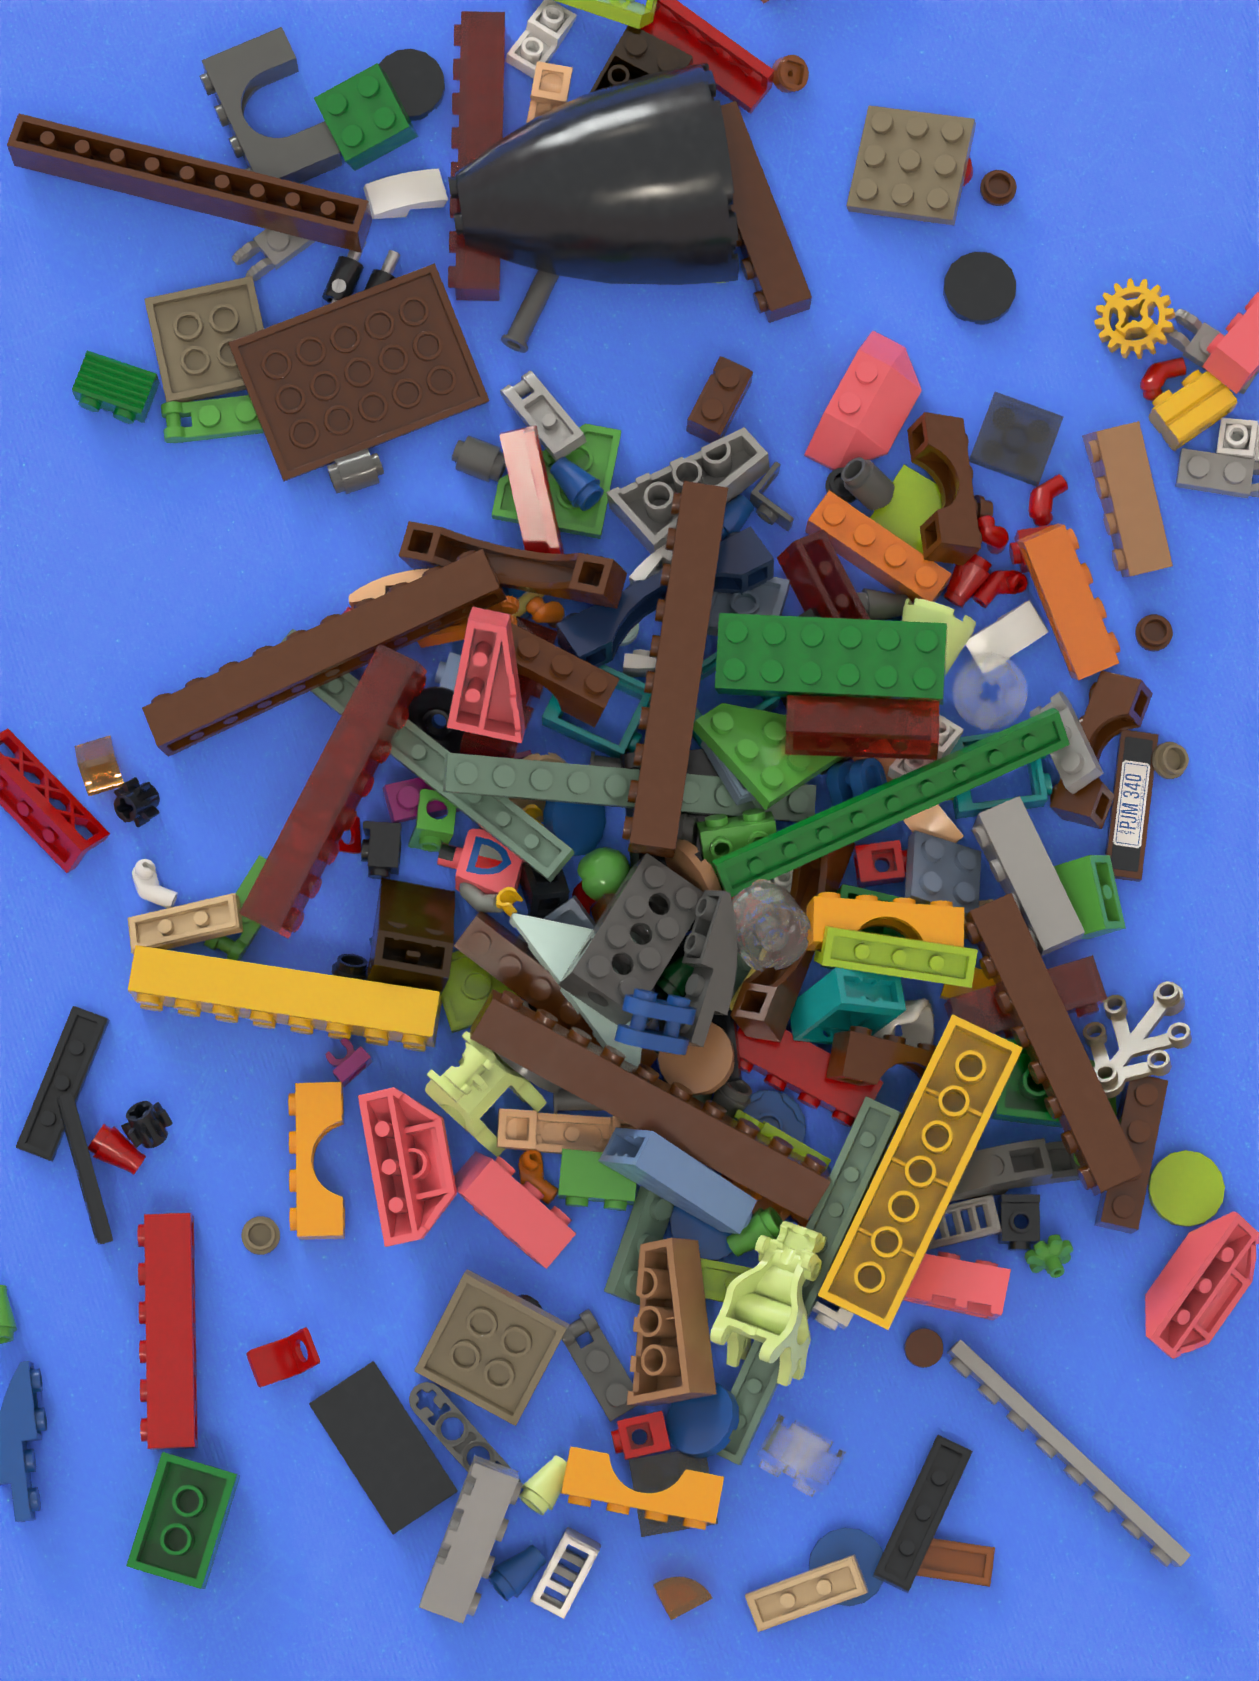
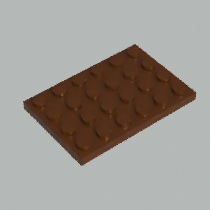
[228,263,490,482]

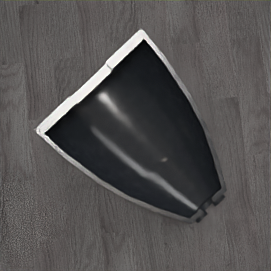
[448,63,739,285]

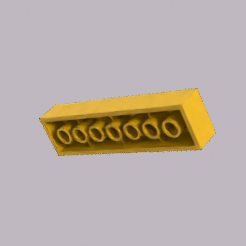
[128,945,442,1052]
[818,1014,1023,1331]

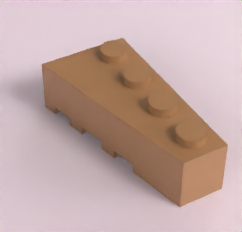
[1082,421,1173,577]
[627,1238,717,1406]

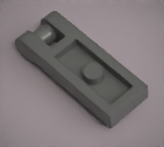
[562,1308,637,1422]

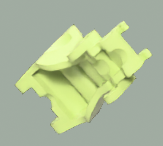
[425,1031,547,1157]
[710,1221,827,1386]

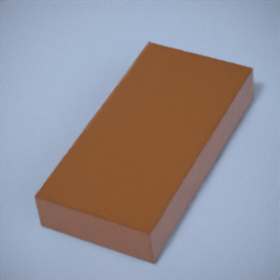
[916,1538,995,1587]

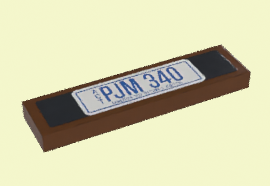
[1105,730,1159,882]

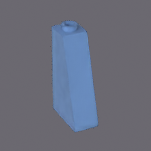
[598,1127,757,1234]

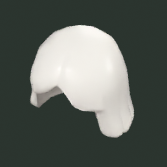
[873,998,935,1047]

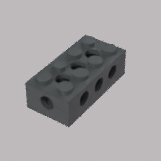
[558,853,704,1025]

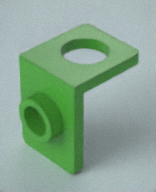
[408,789,456,852]

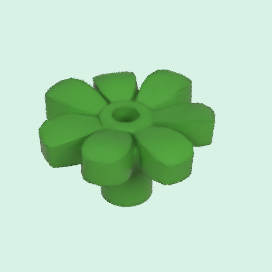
[1024,1234,1074,1278]

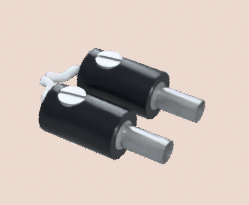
[322,241,401,303]

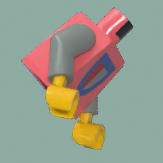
[437,804,544,917]

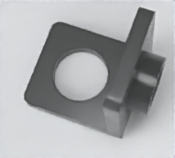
[750,461,794,532]

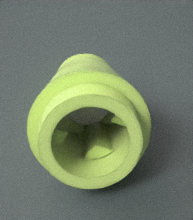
[519,1455,567,1515]

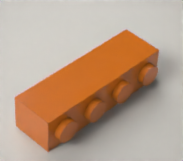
[805,491,952,604]
[1017,523,1120,681]

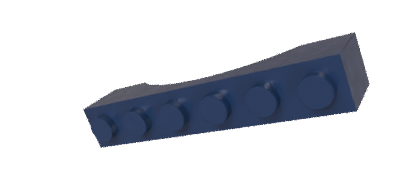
[557,526,774,668]

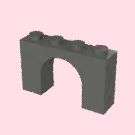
[199,27,342,183]

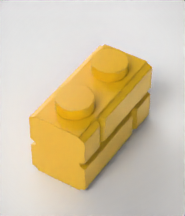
[1148,369,1238,451]

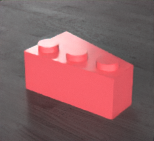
[1202,292,1259,394]
[447,607,526,743]
[454,1151,576,1269]
[903,1251,1011,1320]

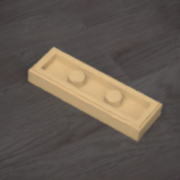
[128,893,243,955]
[745,1554,868,1632]

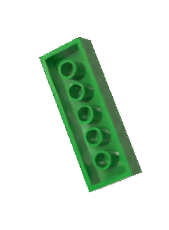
[715,613,947,705]

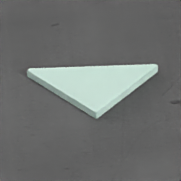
[509,913,642,1067]

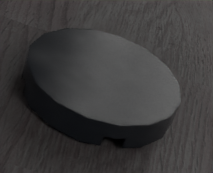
[379,49,445,121]
[943,252,1016,325]

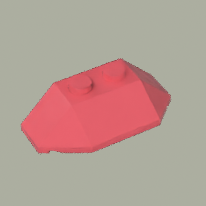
[804,330,922,471]
[358,1087,457,1247]
[1145,1211,1259,1359]

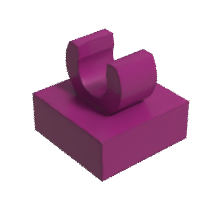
[325,1038,373,1087]

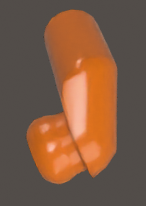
[526,596,565,628]
[518,1150,559,1205]

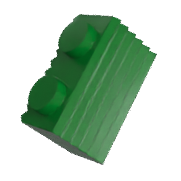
[72,350,160,424]

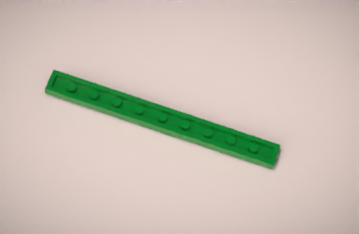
[712,708,1070,897]

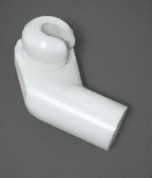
[132,859,178,908]

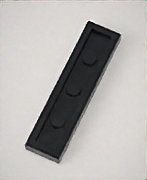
[16,1006,110,1162]
[56,1092,113,1245]
[873,1435,973,1593]

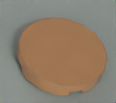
[665,839,722,892]
[658,1022,735,1096]

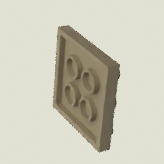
[846,105,976,226]
[144,276,264,402]
[414,1269,569,1426]

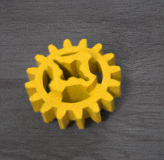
[1094,278,1175,359]

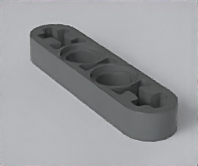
[409,1382,522,1497]

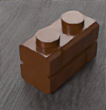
[686,356,753,443]

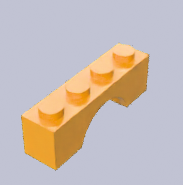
[806,892,964,951]
[288,1082,345,1240]
[561,1446,724,1530]

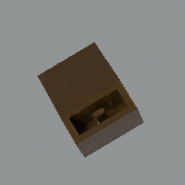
[589,26,693,93]
[366,878,455,995]

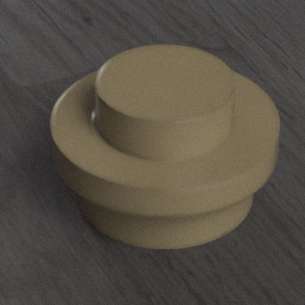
[1152,742,1189,779]
[241,1216,280,1255]

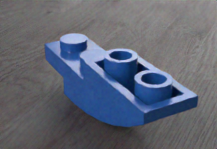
[0,1361,47,1522]

